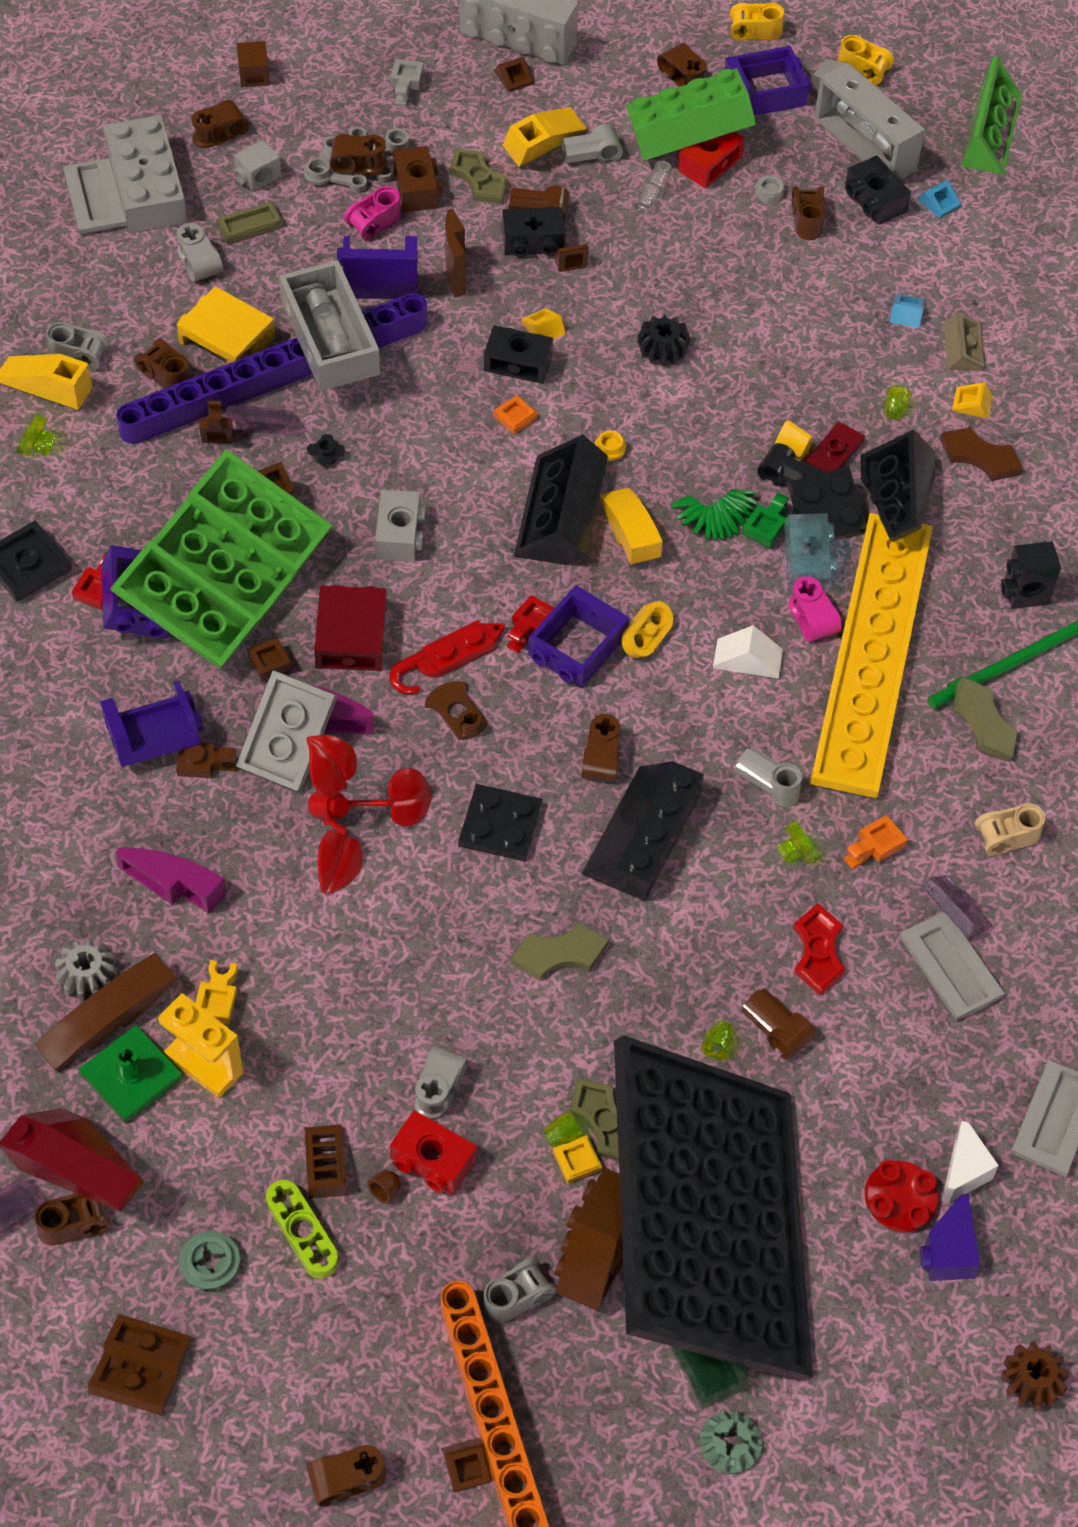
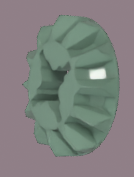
[179,1231,240,1292]
[699,1410,762,1474]

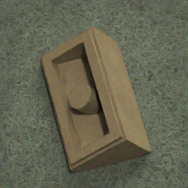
[944,312,985,371]

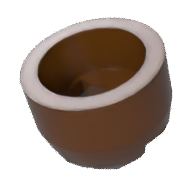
[367,1170,400,1204]

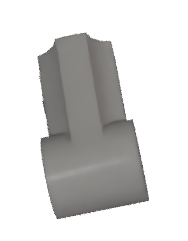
[561,124,623,163]
[735,747,802,807]

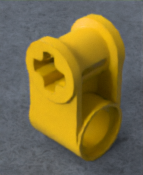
[730,3,784,40]
[837,35,894,85]

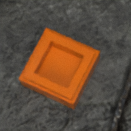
[493,395,538,434]

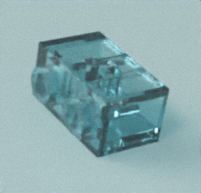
[784,513,836,585]

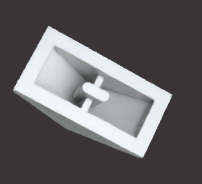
[713,625,783,678]
[942,1121,999,1203]

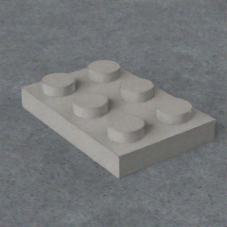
[236,670,338,791]

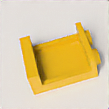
[177,286,276,364]
[158,993,243,1099]

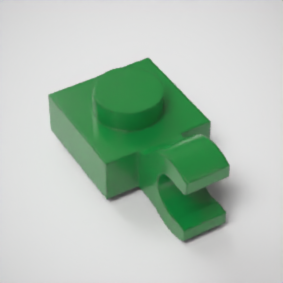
[742,493,789,548]

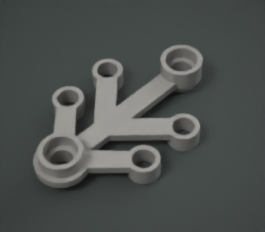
[304,127,409,193]

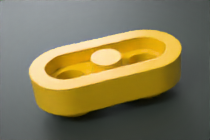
[621,601,673,658]

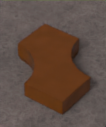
[940,427,1023,481]

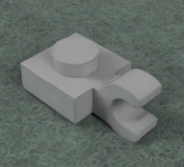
[390,59,424,107]

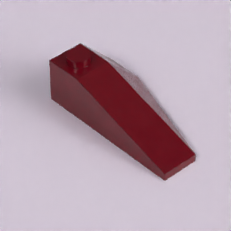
[0,1108,144,1212]

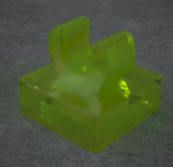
[16,413,57,456]
[776,820,820,865]

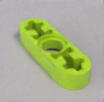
[266,1180,338,1279]

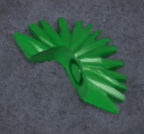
[670,488,756,541]

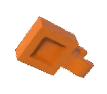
[844,815,908,869]

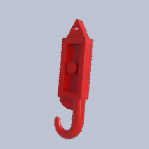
[389,620,505,694]

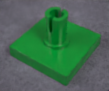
[78,1025,183,1124]

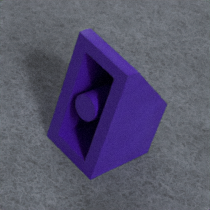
[919,1194,980,1281]

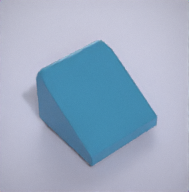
[917,180,962,218]
[890,294,925,328]

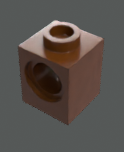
[237,41,270,88]

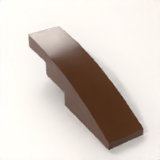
[34,953,178,1072]

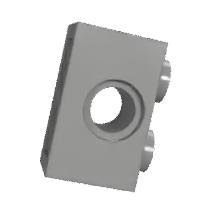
[375,490,426,562]

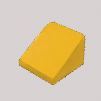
[521,308,565,339]
[952,382,993,418]
[774,420,812,461]

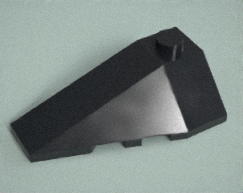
[860,429,936,542]

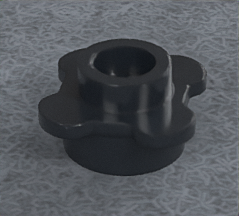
[307,434,345,466]

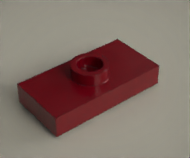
[805,421,865,472]

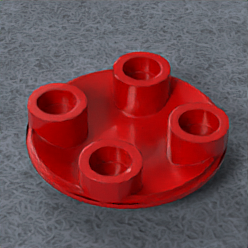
[865,1160,939,1232]

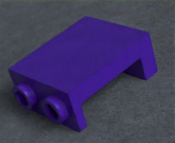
[337,236,418,299]
[100,680,204,767]

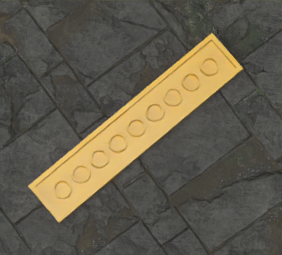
[810,513,933,799]

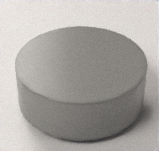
[755,175,785,203]

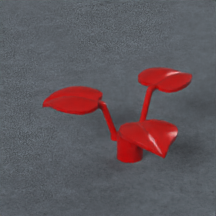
[306,735,431,894]

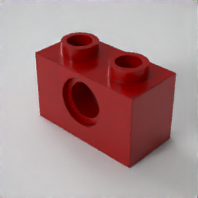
[678,132,744,188]
[390,1110,477,1195]

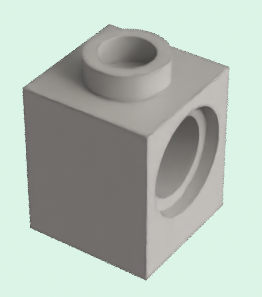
[233,140,282,192]

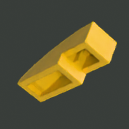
[599,487,663,565]

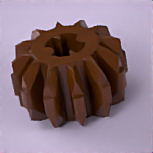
[1001,1341,1069,1411]

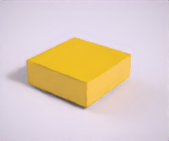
[553,1135,602,1184]

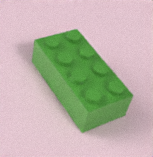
[625,68,756,161]

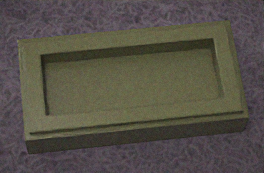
[216,202,283,245]

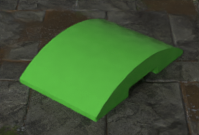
[110,449,332,669]

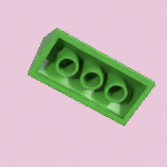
[961,56,1022,175]

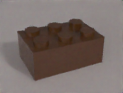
[554,1167,623,1311]

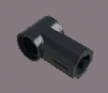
[757,443,825,485]

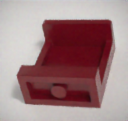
[314,585,387,671]

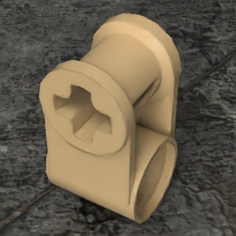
[974,803,1046,856]

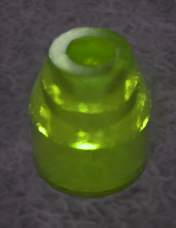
[884,385,912,420]
[701,1020,734,1061]
[543,1110,583,1147]

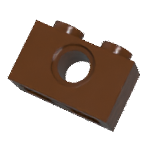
[393,146,443,212]

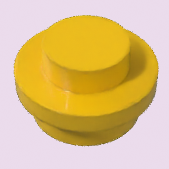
[595,430,626,461]

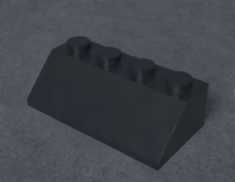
[514,434,608,565]
[582,761,704,901]

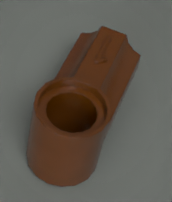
[509,185,570,222]
[742,988,816,1060]

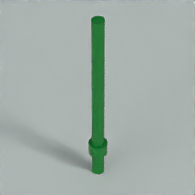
[927,620,1078,709]

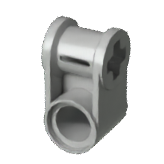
[177,223,223,282]
[46,322,110,371]
[415,1046,468,1120]
[482,1257,557,1324]

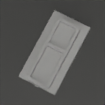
[63,158,127,234]
[899,910,1005,1020]
[1010,1060,1078,1177]

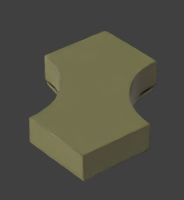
[450,148,508,204]
[953,677,1018,761]
[510,923,608,982]
[569,1078,619,1161]

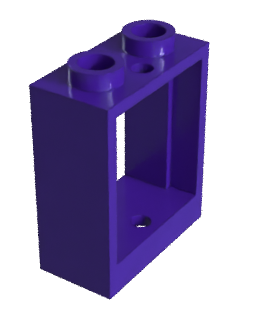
[724,46,811,116]
[101,545,170,638]
[528,585,630,688]

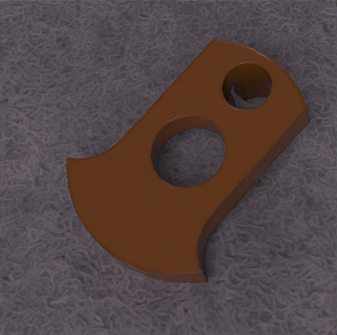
[425,681,487,740]

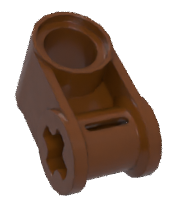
[657,43,707,87]
[191,100,250,148]
[329,134,388,176]
[791,187,825,240]
[134,338,191,389]
[581,714,620,782]
[34,1194,112,1246]
[306,1445,386,1507]

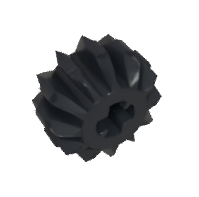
[637,313,690,366]

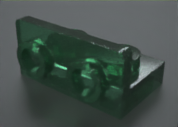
[670,1346,748,1409]

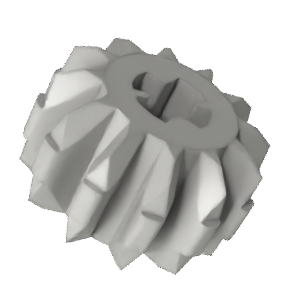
[55,937,117,1001]

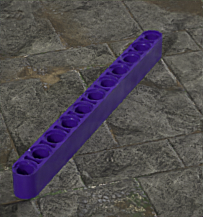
[116,293,427,444]

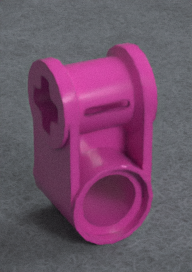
[344,186,401,241]
[788,576,842,642]

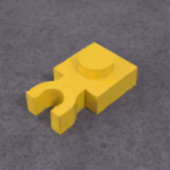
[195,960,238,1025]

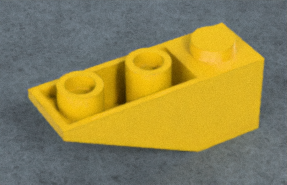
[502,107,587,168]
[0,354,93,410]

